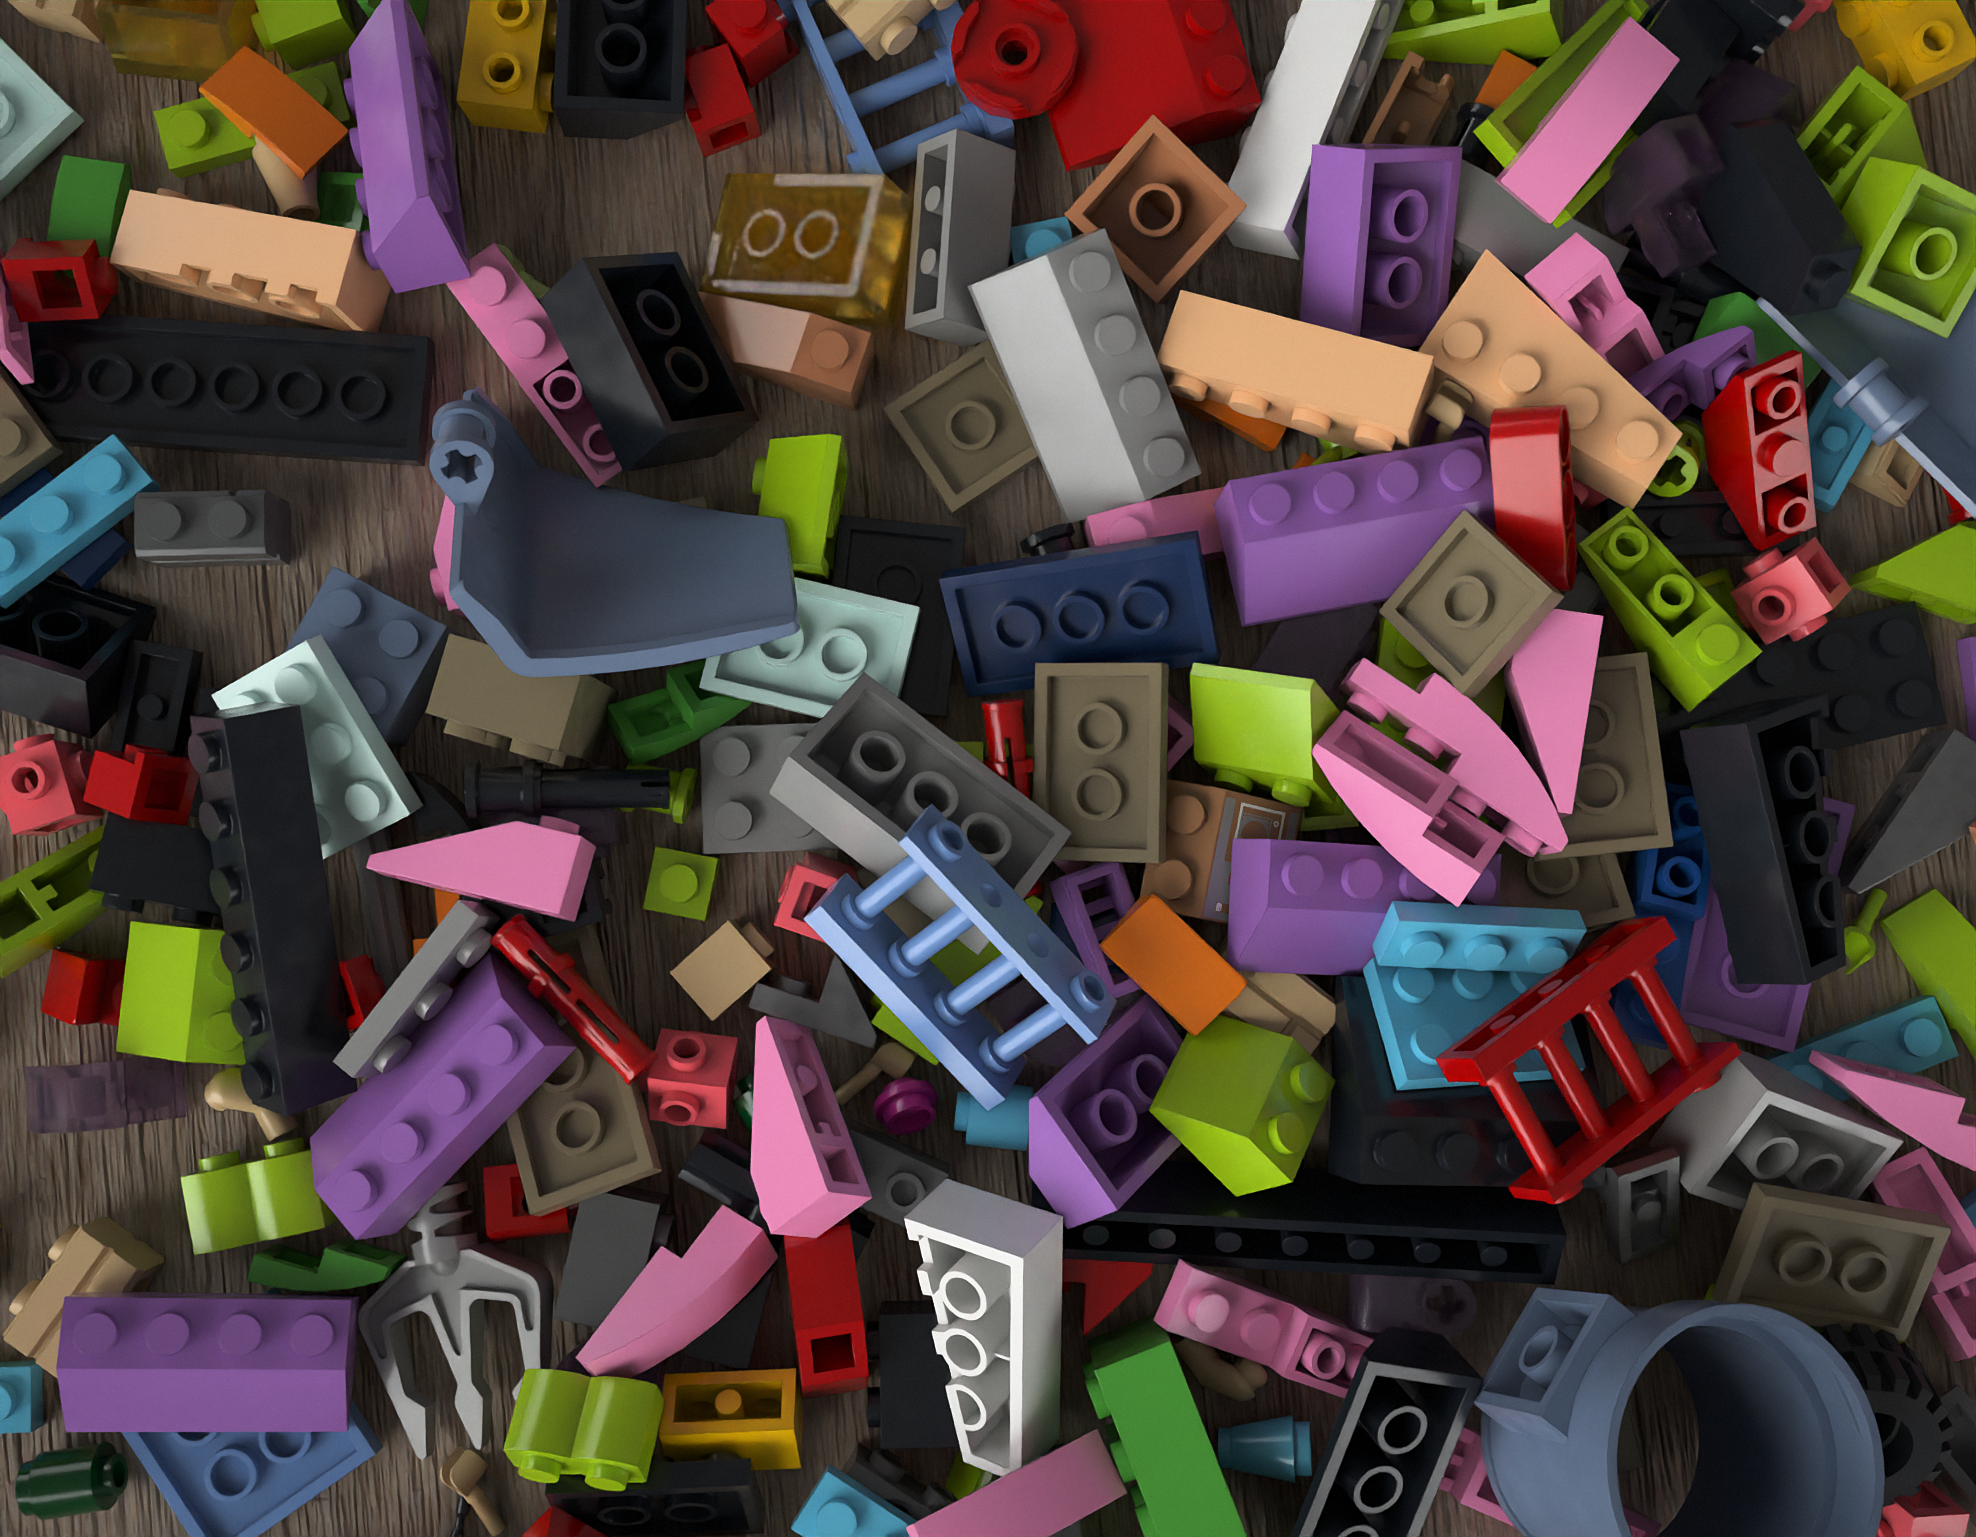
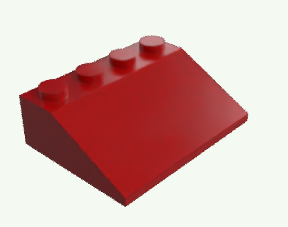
[1047,0,1262,172]

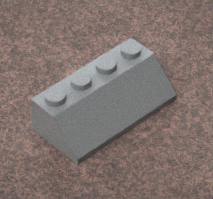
[967,228,1202,523]
[769,672,1072,955]

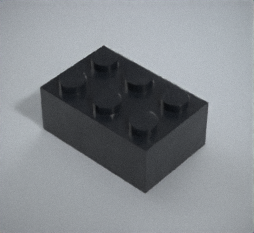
[540,252,760,472]

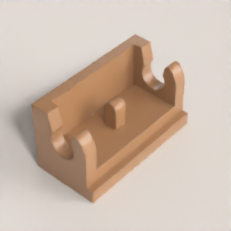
[1362,50,1455,145]

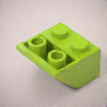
[1793,65,1928,212]

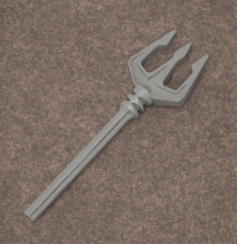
[352,826,554,1460]

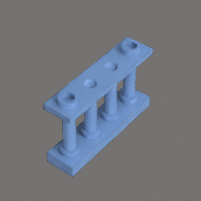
[775,0,1014,208]
[804,804,1117,1111]

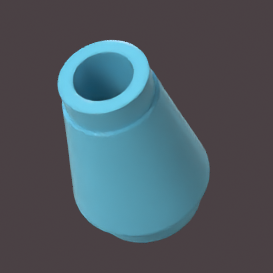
[1218,1415,1312,1483]

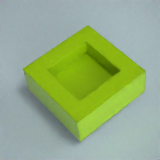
[643,846,721,921]

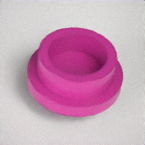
[874,1077,938,1135]

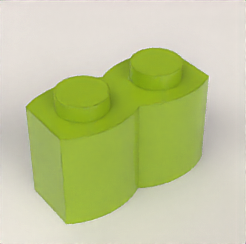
[180,1136,338,1255]
[503,1369,665,1491]

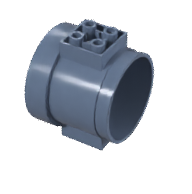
[1473,1287,1885,1537]

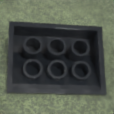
[1328,975,1606,1188]

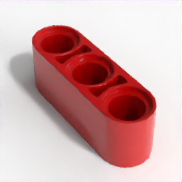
[1489,405,1577,591]

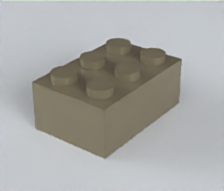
[425,633,619,769]

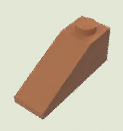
[697,292,875,411]

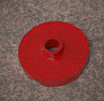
[951,0,1079,120]

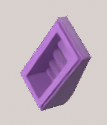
[1049,862,1142,998]

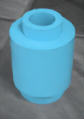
[954,1084,1036,1151]

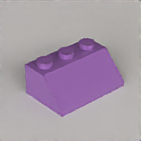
[1300,143,1463,348]
[1029,993,1183,1229]

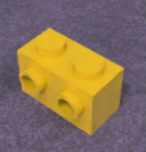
[456,0,557,134]
[1832,0,1976,101]
[659,1368,804,1470]

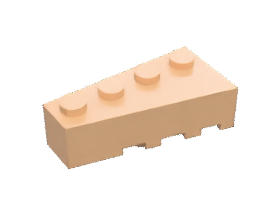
[109,188,391,333]
[1418,249,1683,510]
[1156,290,1434,456]

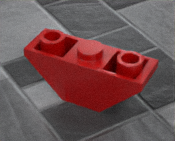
[1701,349,1816,551]
[783,1217,869,1400]

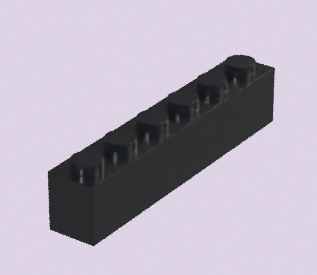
[188,701,358,1116]

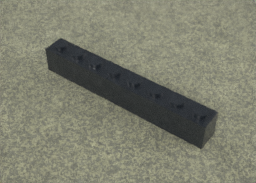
[1028,1161,1567,1285]

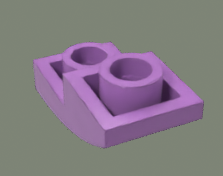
[1626,325,1757,422]

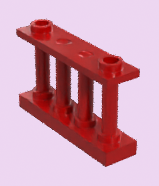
[1435,916,1742,1204]

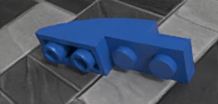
[1608,781,1711,1050]

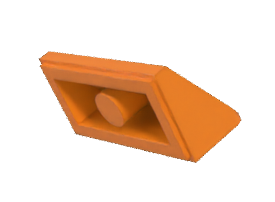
[1098,894,1248,1036]

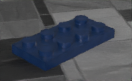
[939,530,1221,698]

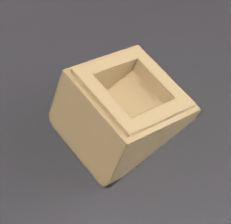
[1849,439,1924,507]

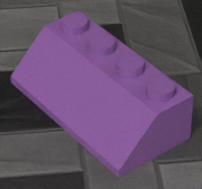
[343,0,471,294]
[1213,436,1496,627]
[1226,838,1501,976]
[310,953,578,1240]
[56,1292,360,1432]

